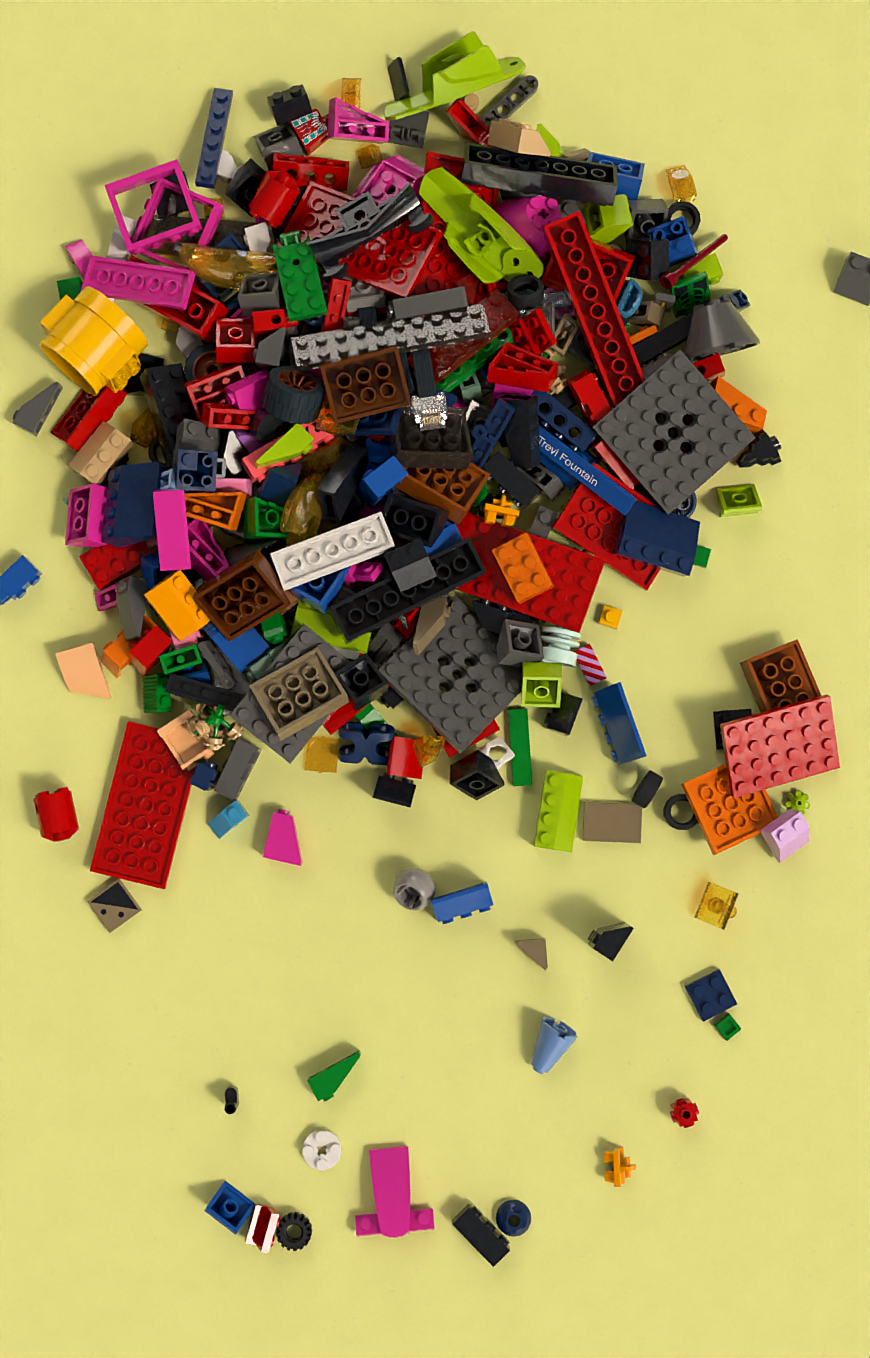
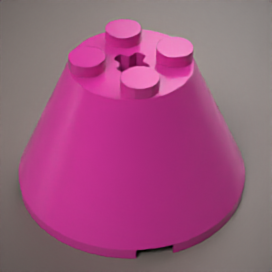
[494,196,561,265]

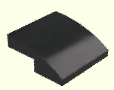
[150,171,190,221]

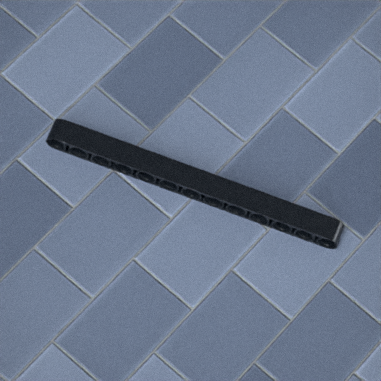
[498,312,693,448]

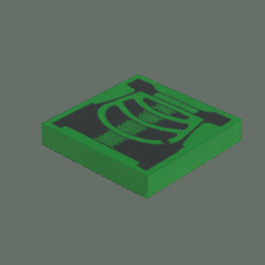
[670,272,711,317]

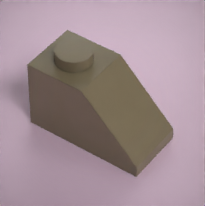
[626,301,665,327]

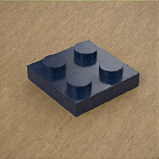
[685,969,737,1022]

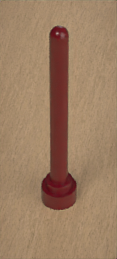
[660,234,728,290]

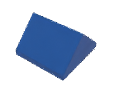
[204,1181,256,1235]

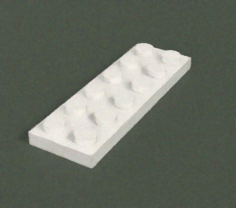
[270,512,396,591]

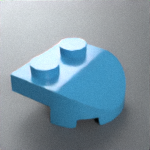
[615,278,643,318]

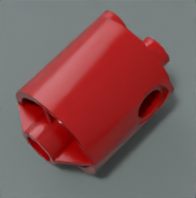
[248,170,300,228]
[33,787,79,842]

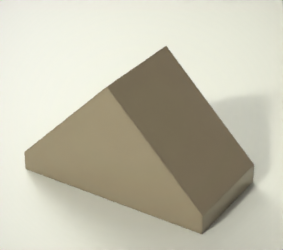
[551,313,579,356]
[515,938,548,970]

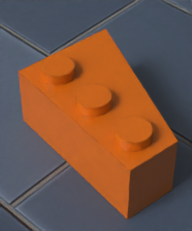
[710,376,767,434]
[184,492,248,531]
[101,614,156,678]

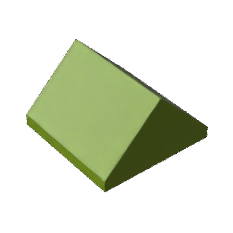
[716,484,762,517]

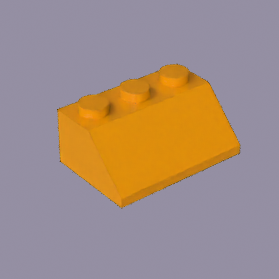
[144,570,211,642]

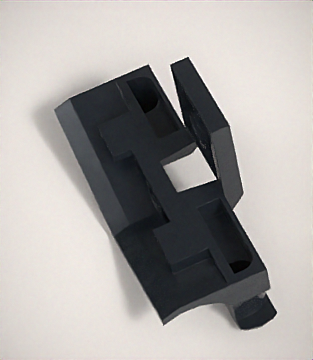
[306,182,433,283]

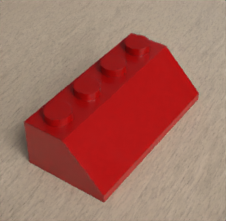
[50,386,127,452]

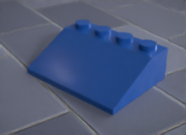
[591,682,647,765]

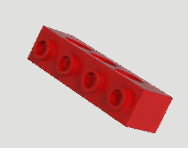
[272,153,349,191]
[201,403,283,432]

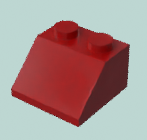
[216,318,256,363]
[128,625,173,677]

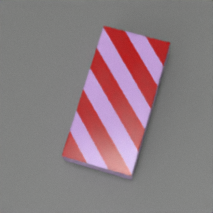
[574,644,607,687]

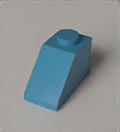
[208,800,250,839]

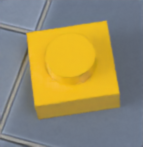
[598,605,622,629]

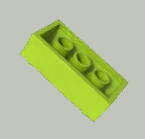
[291,600,372,654]
[534,770,583,852]

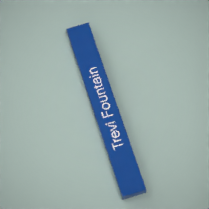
[539,425,637,515]

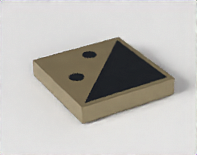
[88,879,142,933]

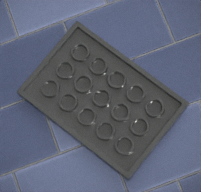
[229,623,351,764]

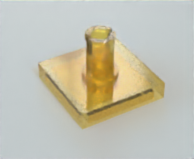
[694,882,739,930]

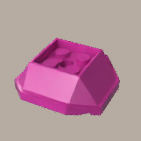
[352,155,424,206]

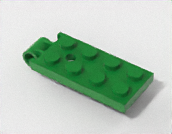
[272,230,328,322]

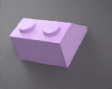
[760,809,810,863]

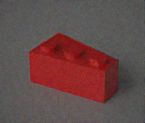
[487,342,558,392]
[183,363,245,422]
[566,370,612,436]
[586,435,639,488]

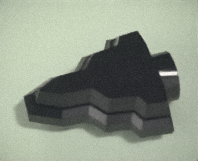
[736,429,782,468]

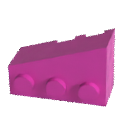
[327,97,389,144]
[187,519,229,581]

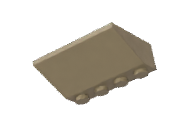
[249,647,349,741]

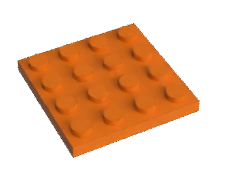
[681,763,778,855]

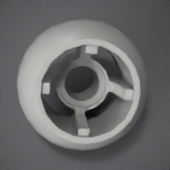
[393,868,435,910]

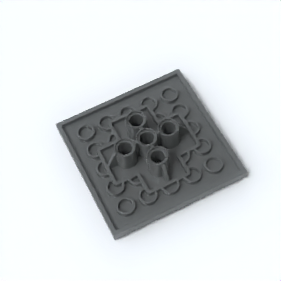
[592,350,756,515]
[379,595,522,754]

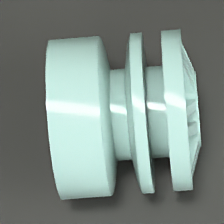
[541,626,582,667]

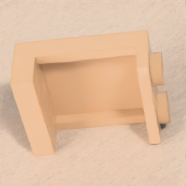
[157,709,214,771]

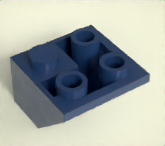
[173,449,218,492]

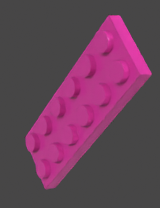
[81,256,196,310]

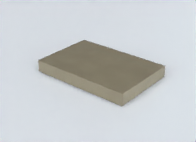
[583,802,642,843]

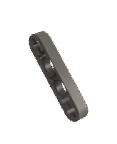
[481,75,538,128]

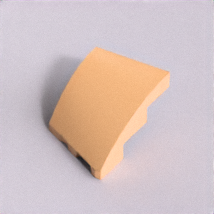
[55,643,112,699]

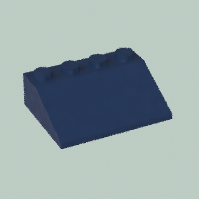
[102,462,163,549]
[612,501,700,577]

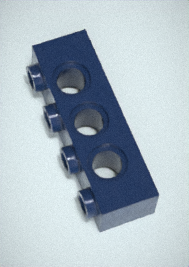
[531,390,597,453]

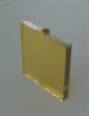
[305,736,339,773]

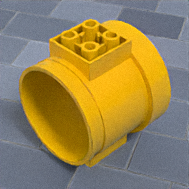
[39,286,148,396]

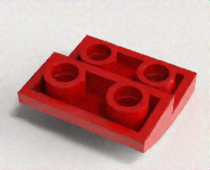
[509,308,558,355]
[387,736,427,779]

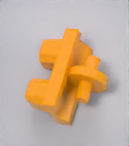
[482,495,520,528]
[604,1147,636,1187]

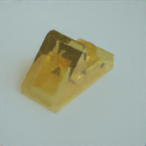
[413,734,446,768]

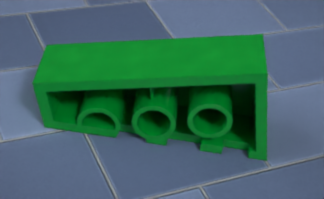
[243,497,321,541]

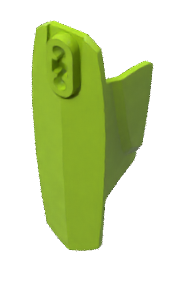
[384,31,526,120]
[419,167,544,290]

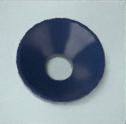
[496,1200,531,1237]

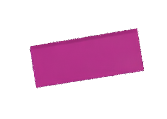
[153,489,191,571]

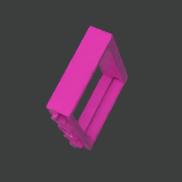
[104,159,203,255]
[131,178,225,270]

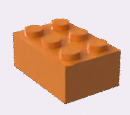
[492,532,554,604]

